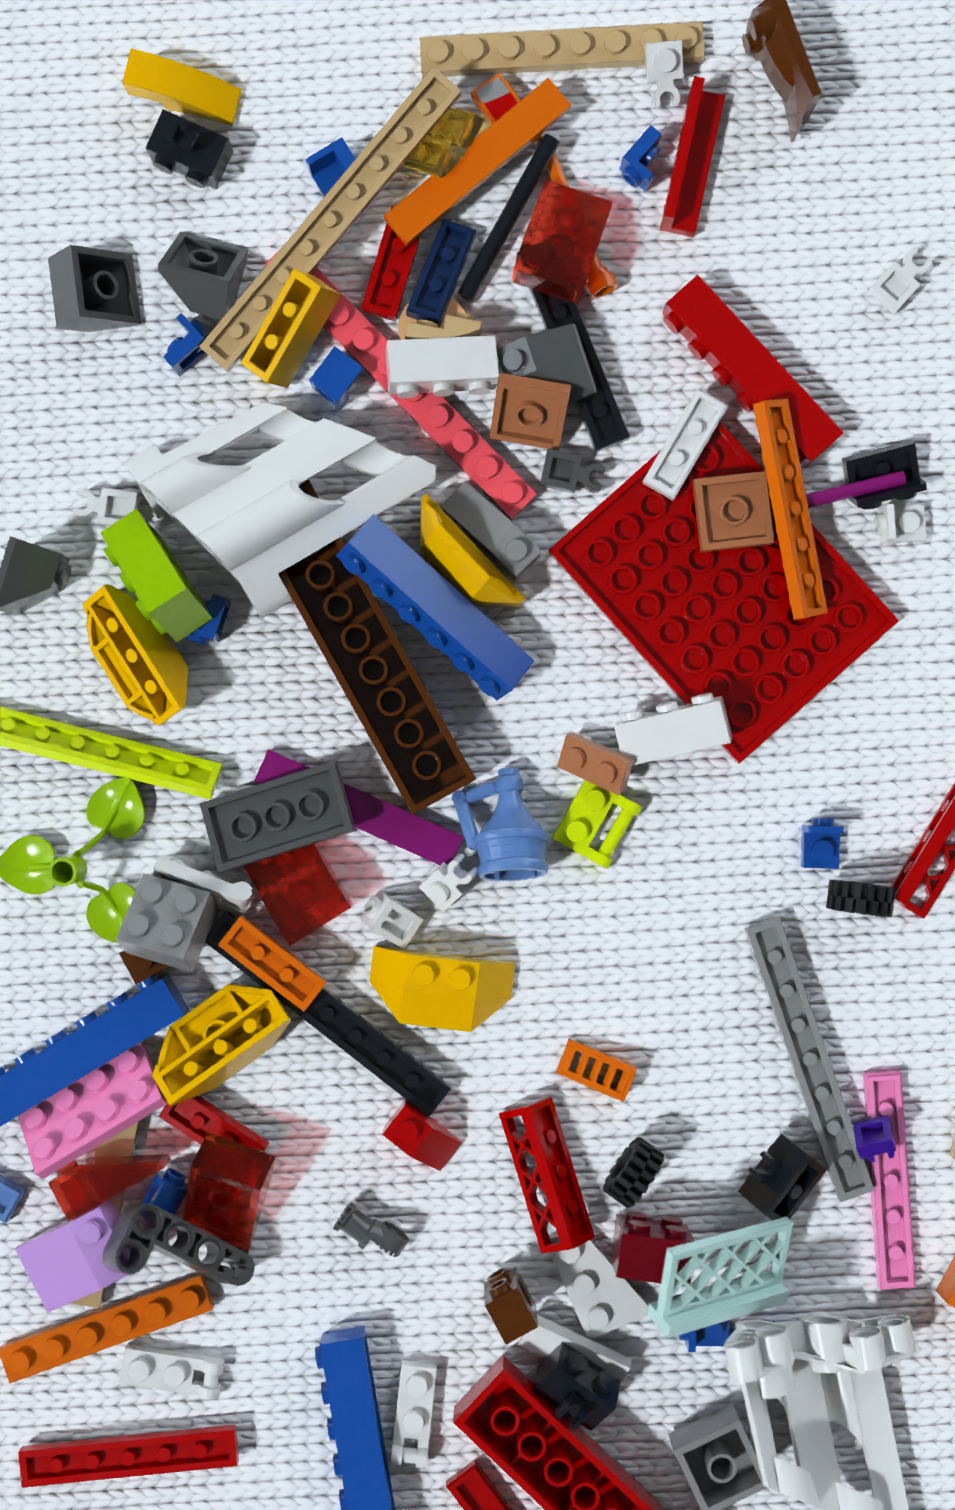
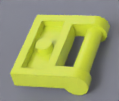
[552,780,643,870]

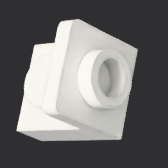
[874,504,927,545]
[361,890,424,949]

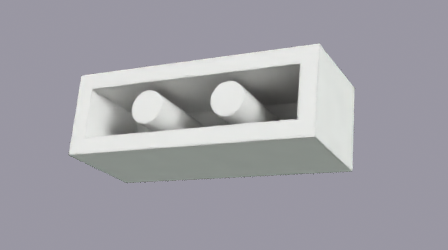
[385,336,499,398]
[614,692,732,765]

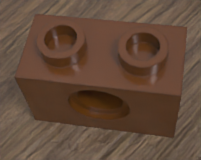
[484,1267,538,1345]

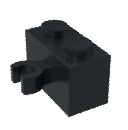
[145,109,234,189]
[738,1134,827,1220]
[532,1342,621,1431]

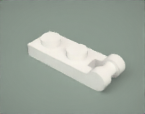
[153,855,252,916]
[119,1344,225,1400]
[390,1360,437,1469]

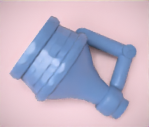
[452,768,551,881]

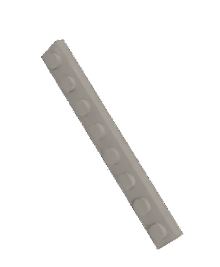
[744,916,875,1202]

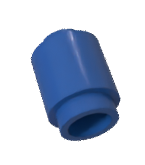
[140,1168,189,1220]

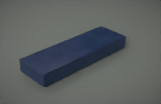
[406,219,476,328]

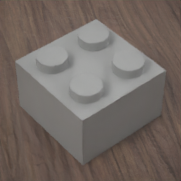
[115,873,219,973]
[668,1403,768,1510]

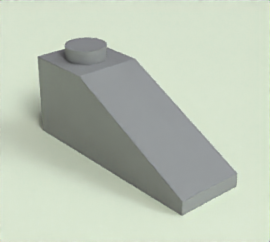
[440,481,542,581]

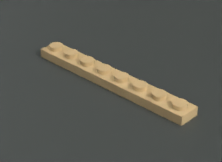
[419,22,704,78]

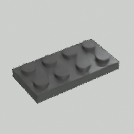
[200,761,356,873]

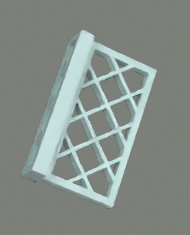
[647,1216,793,1338]

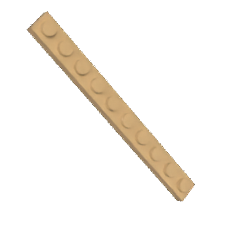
[199,66,461,373]

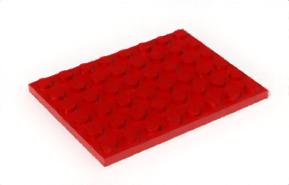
[548,421,899,764]

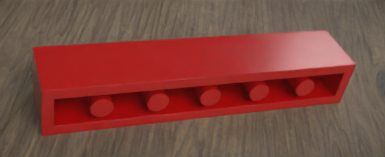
[662,274,844,468]

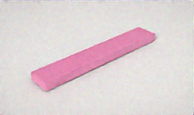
[863,1070,916,1290]

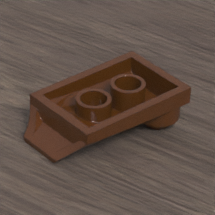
[742,0,822,142]

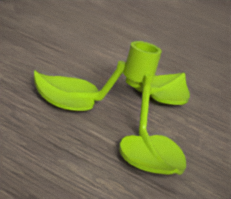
[0,778,145,944]

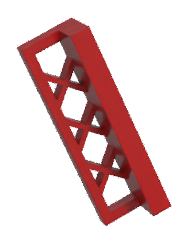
[659,76,725,238]
[891,782,955,919]
[499,1097,595,1254]

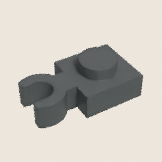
[540,449,605,493]

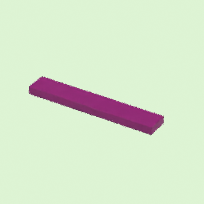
[254,749,464,865]

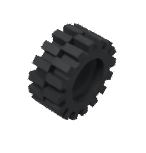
[826,879,896,917]
[603,1137,664,1209]

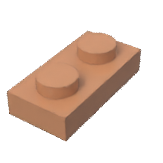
[557,732,634,795]

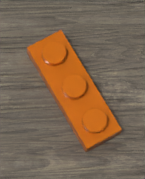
[218,915,327,1012]

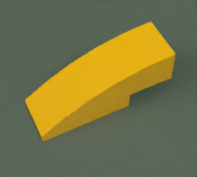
[122,48,242,126]

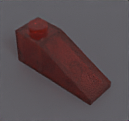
[48,1154,172,1222]

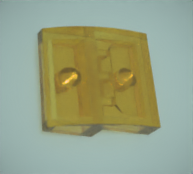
[401,108,484,179]

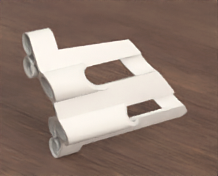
[124,402,436,619]
[724,1314,916,1510]

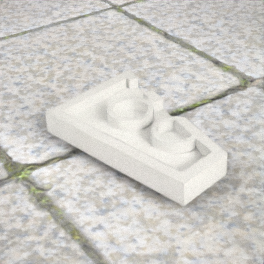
[549,1233,649,1340]

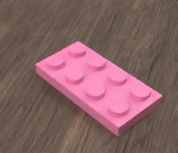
[18,1042,168,1179]

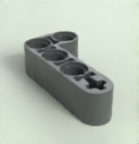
[102,1203,255,1286]

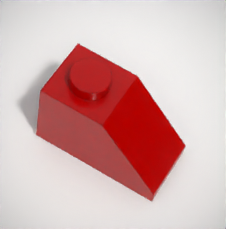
[382,1099,462,1171]

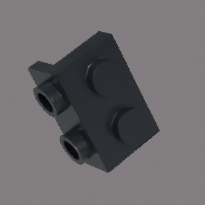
[842,440,927,509]

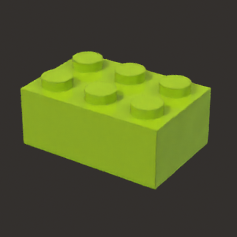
[100,508,213,642]

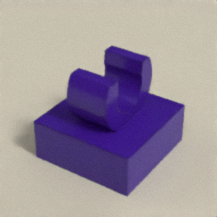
[853,1115,896,1163]

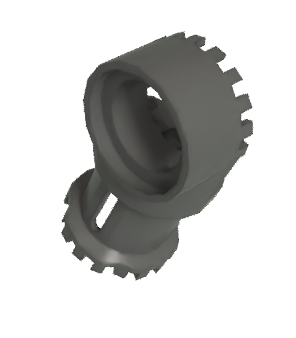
[333,1201,410,1257]

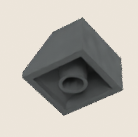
[48,245,141,332]

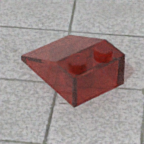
[512,179,613,305]
[244,844,354,946]
[183,1133,276,1254]

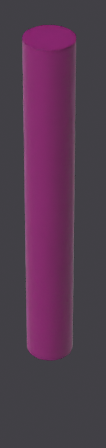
[806,471,906,508]

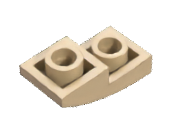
[405,313,482,340]

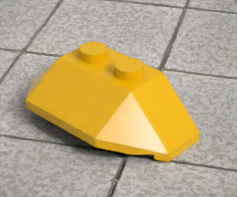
[420,493,526,607]
[83,584,188,726]
[369,945,515,1032]
[152,984,291,1106]

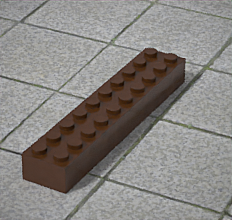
[278,479,476,815]

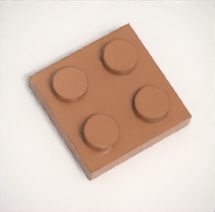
[489,373,571,451]
[692,471,774,553]

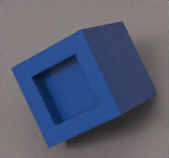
[305,137,355,196]
[309,346,362,410]

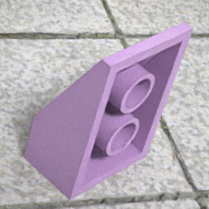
[14,1197,130,1313]

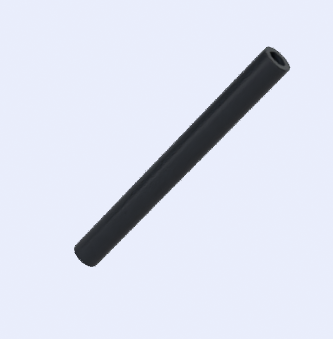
[457,134,560,302]

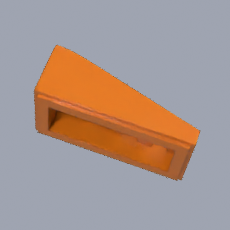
[555,1038,637,1102]

